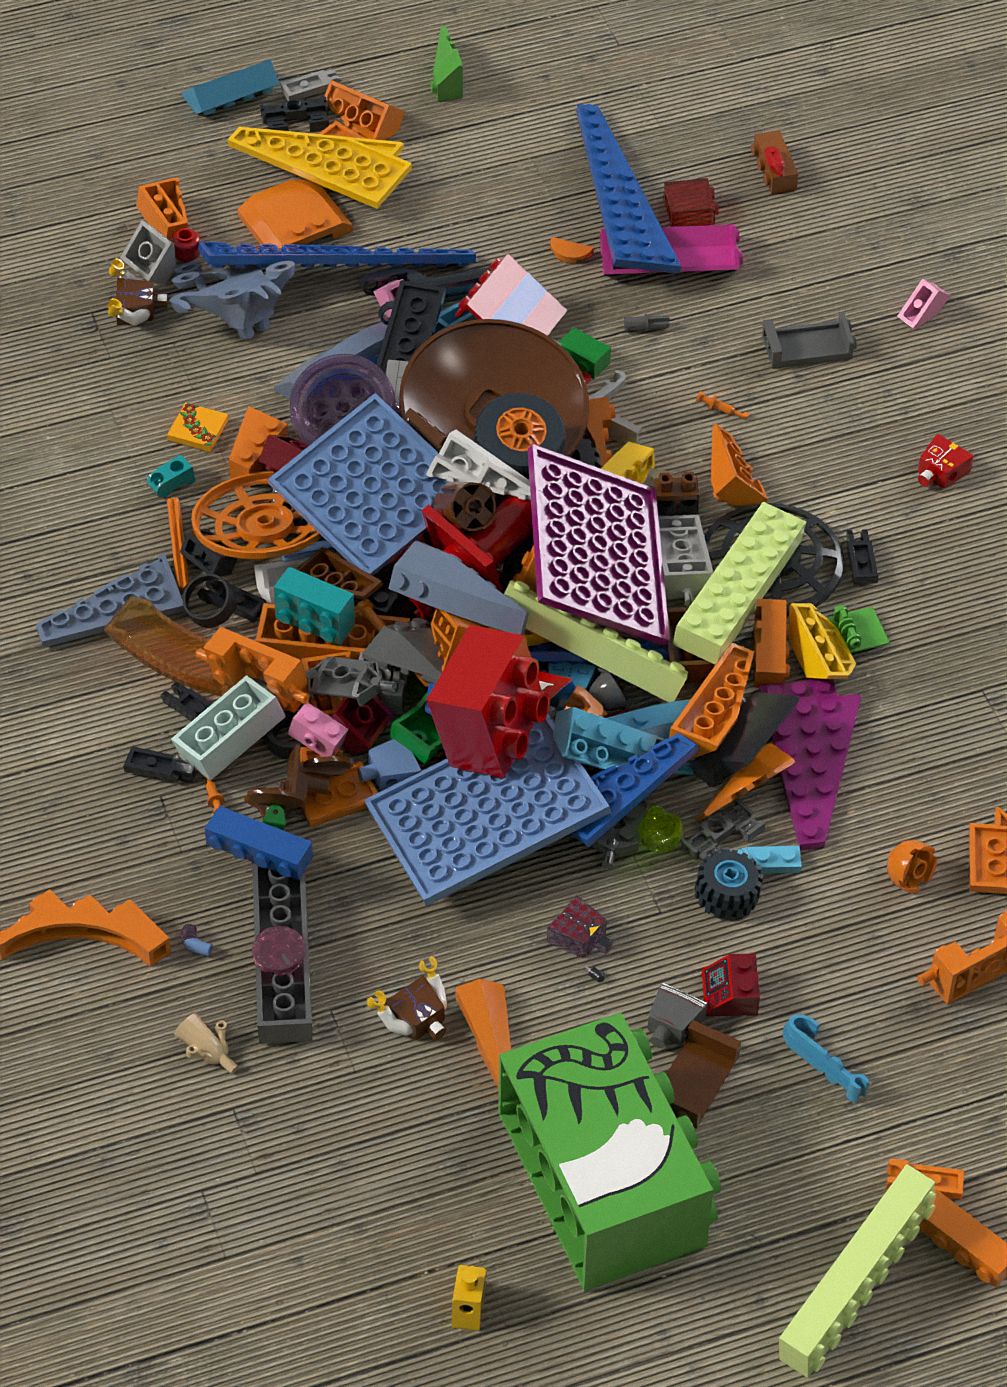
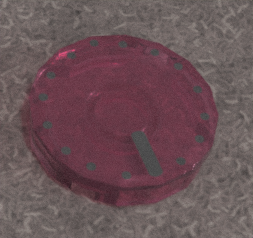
[252,926,306,975]

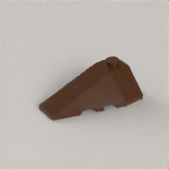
[296,547,383,600]

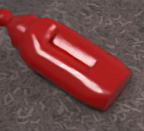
[764,146,785,177]

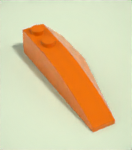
[669,643,754,759]

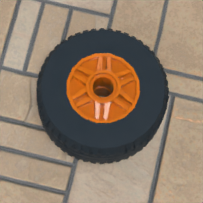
[473,393,566,480]

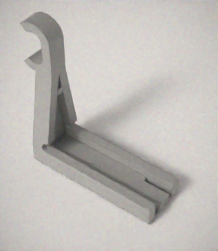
[589,370,642,445]

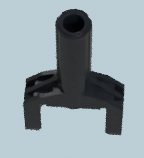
[360,267,491,325]

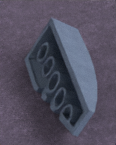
[274,322,388,408]
[388,541,529,635]

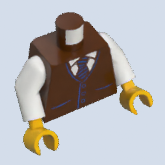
[107,258,168,326]
[367,956,447,1040]

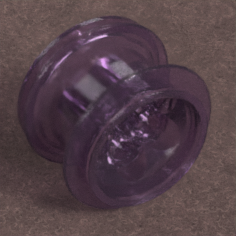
[290,354,401,446]

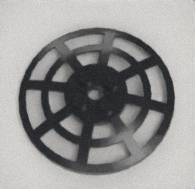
[704,503,844,616]

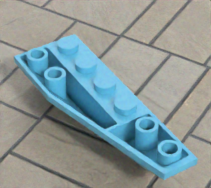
[553,707,694,775]

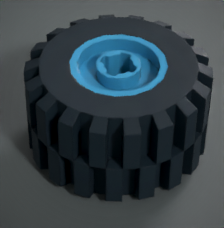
[694,849,763,920]

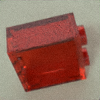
[663,178,719,227]

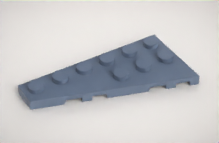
[36,553,185,648]

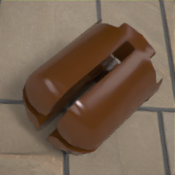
[434,481,497,531]

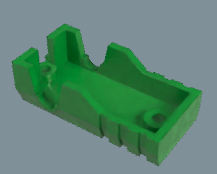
[391,692,444,764]

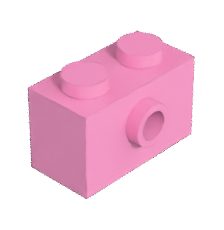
[288,703,348,757]

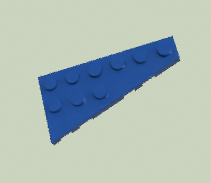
[570,733,698,847]

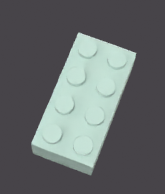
[171,675,286,781]

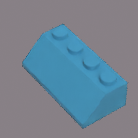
[181,59,279,116]

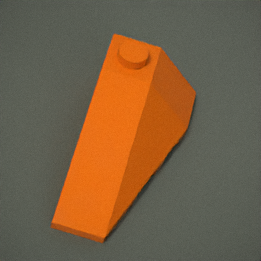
[711,423,768,507]
[696,743,795,822]

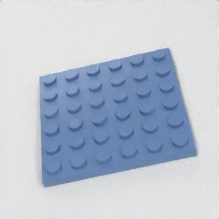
[268,393,450,576]

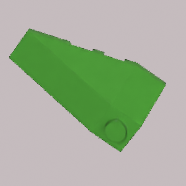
[430,26,463,102]

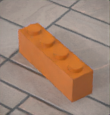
[919,1188,1007,1288]

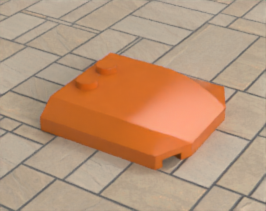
[237,179,353,248]

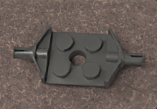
[304,657,397,706]
[591,798,648,869]

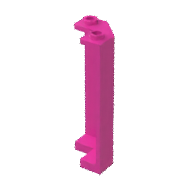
[600,224,743,274]

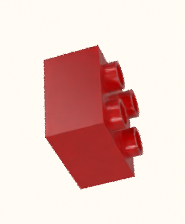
[426,625,550,778]

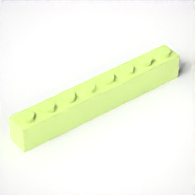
[503,580,688,702]

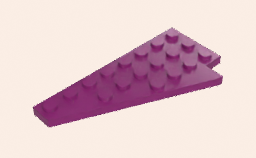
[759,678,861,850]

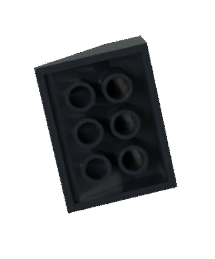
[689,693,800,787]

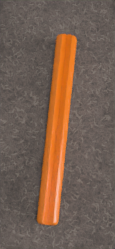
[167,497,189,593]

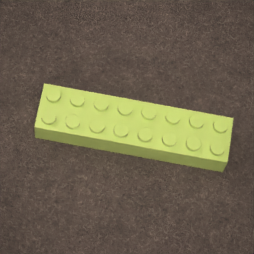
[673,502,806,665]
[779,1164,937,1378]

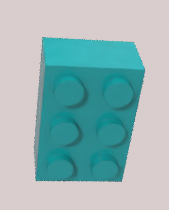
[274,567,355,646]

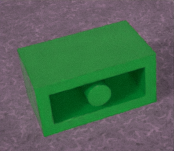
[559,328,611,379]

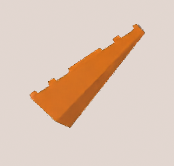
[455,979,511,1090]

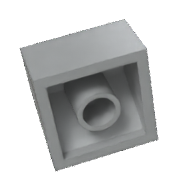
[120,220,176,286]

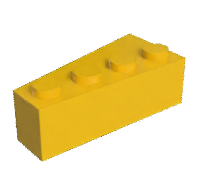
[600,441,655,484]

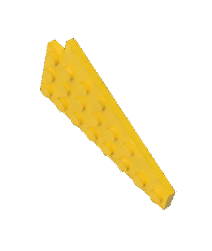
[227,127,412,209]

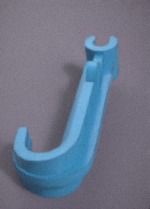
[782,1014,869,1103]

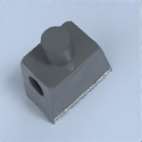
[648,982,707,1048]

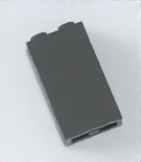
[762,311,857,369]

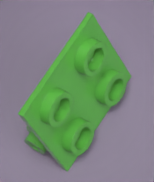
[827,605,890,653]

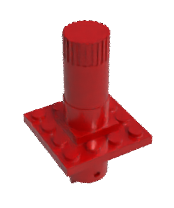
[409,480,533,620]

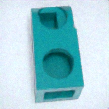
[147,454,196,497]

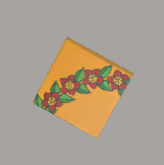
[167,402,229,452]

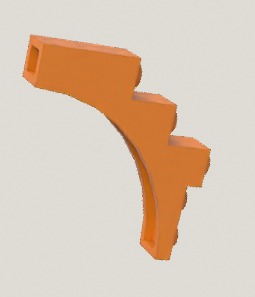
[0,889,171,967]

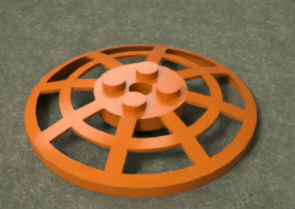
[191,471,323,559]

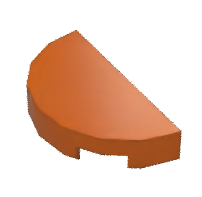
[550,237,594,263]

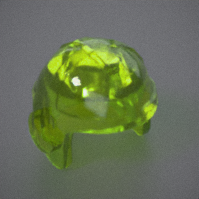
[638,805,683,852]

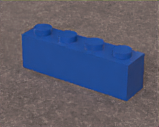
[205,806,313,880]

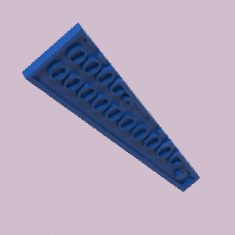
[576,104,681,273]
[198,242,476,268]

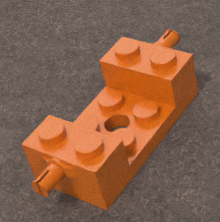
[195,626,310,713]
[917,911,1007,1005]

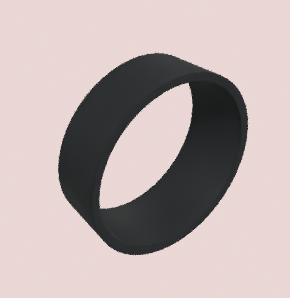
[183,574,237,628]

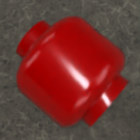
[171,228,200,262]

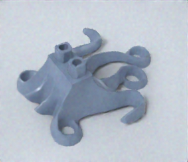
[170,261,295,339]

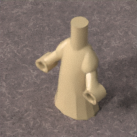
[174,1013,239,1074]

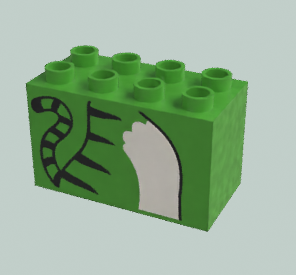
[498,1012,721,1292]

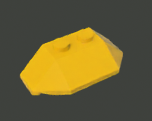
[789,603,856,679]

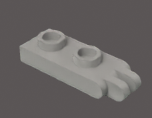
[280,70,341,101]

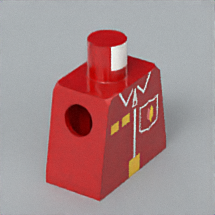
[918,433,974,488]

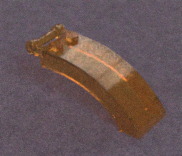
[104,596,251,696]

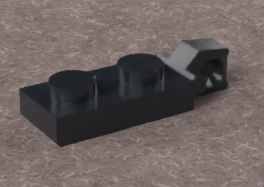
[123,746,196,783]

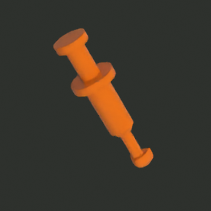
[696,391,749,419]
[203,775,224,814]

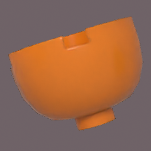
[887,840,937,894]

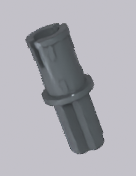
[624,314,670,332]

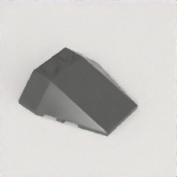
[362,618,444,684]

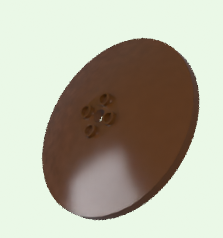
[399,319,589,457]

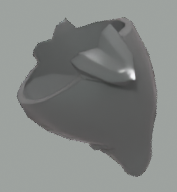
[589,667,632,712]

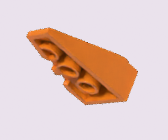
[324,80,405,140]

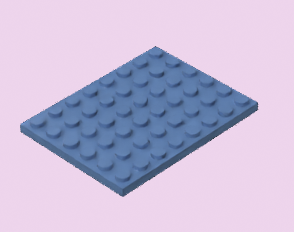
[364,714,612,906]

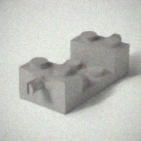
[658,515,713,607]

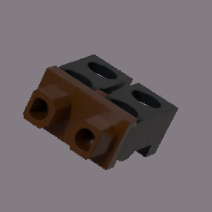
[654,472,699,516]

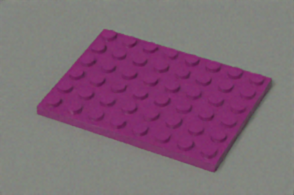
[528,444,670,646]

